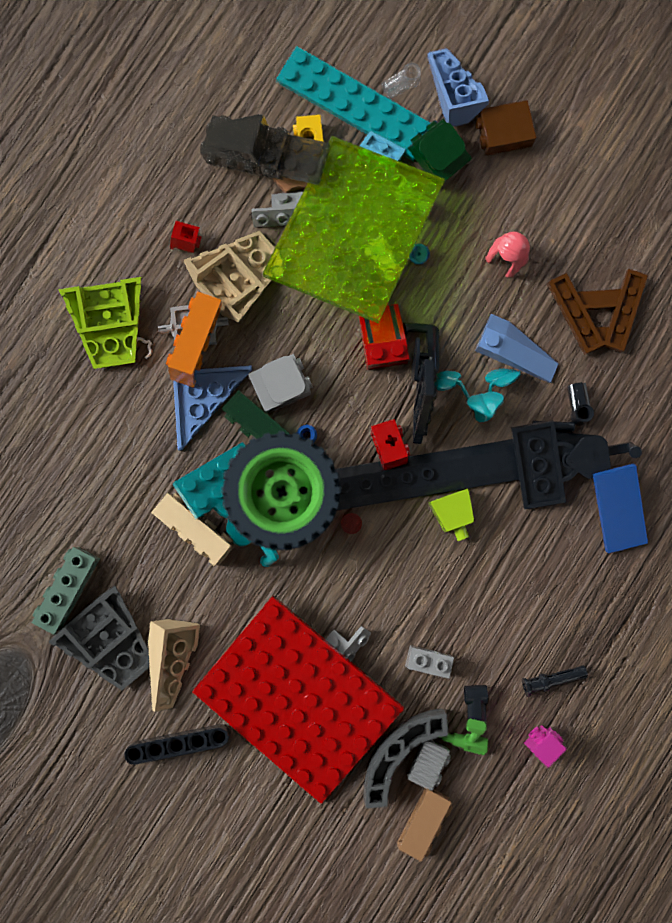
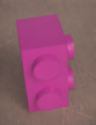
[524,725,566,767]

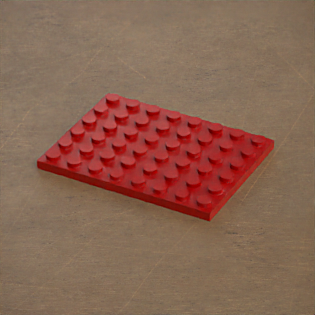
[192,595,404,804]

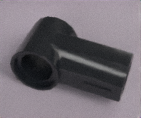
[567,382,594,426]
[464,685,488,728]

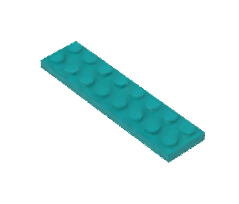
[276,46,430,161]

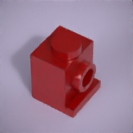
[170,221,202,253]

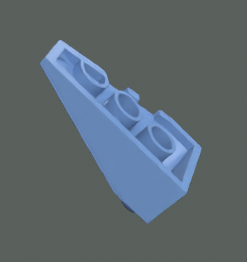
[428,49,489,127]
[475,314,558,383]

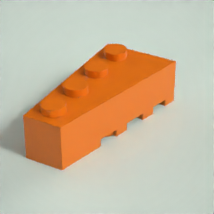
[166,291,222,388]

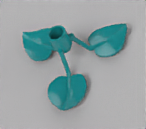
[434,368,521,422]

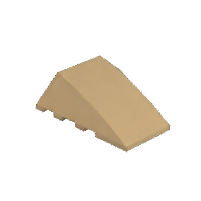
[184,231,286,322]

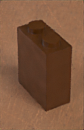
[475,100,536,156]

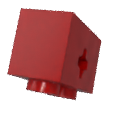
[370,419,410,471]

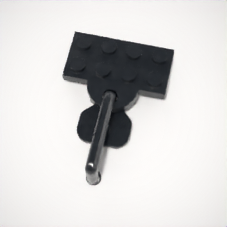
[403,322,439,444]
[511,420,642,509]

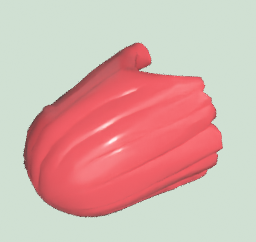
[486,231,530,278]

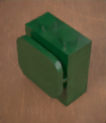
[407,118,472,187]

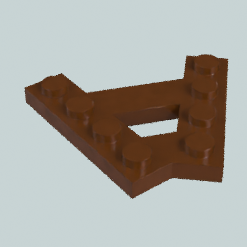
[547,269,648,355]

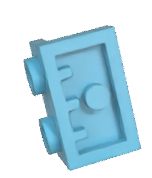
[356,131,406,177]

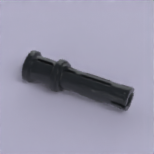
[522,665,588,697]

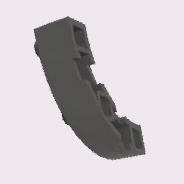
[364,709,448,808]

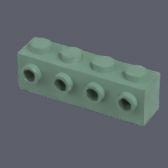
[32,547,100,635]

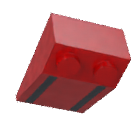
[358,304,409,370]

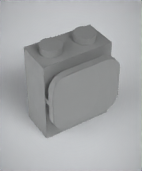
[248,354,313,415]

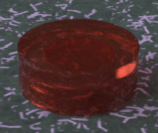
[341,513,362,534]

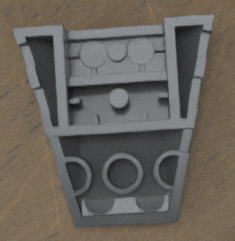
[48,585,150,690]

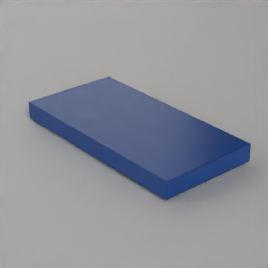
[593,464,648,553]

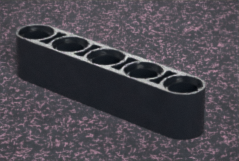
[124,724,230,765]

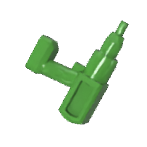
[439,719,489,755]

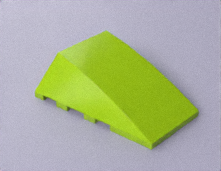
[58,277,142,369]

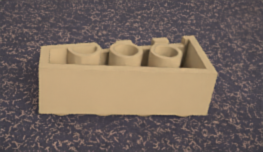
[151,493,234,566]

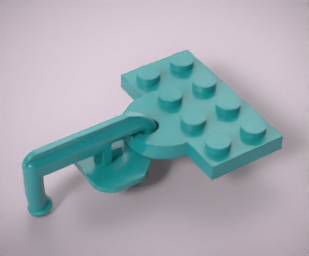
[173,442,279,567]

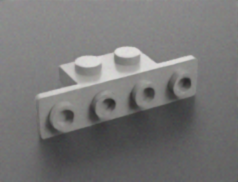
[252,192,334,227]
[325,626,371,661]

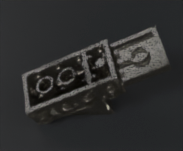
[200,114,331,185]

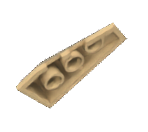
[148,619,200,712]

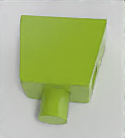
[428,489,474,541]

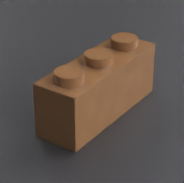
[397,788,452,862]

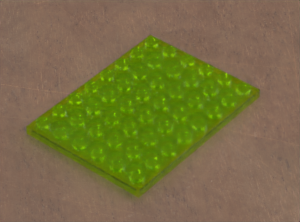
[263,136,445,324]

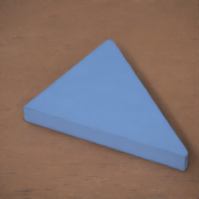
[173,365,252,451]

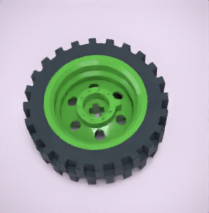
[222,431,341,550]

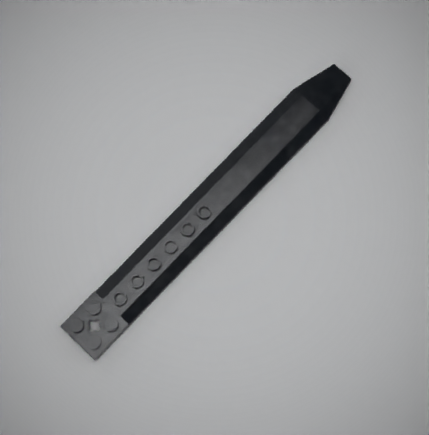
[275,432,594,514]

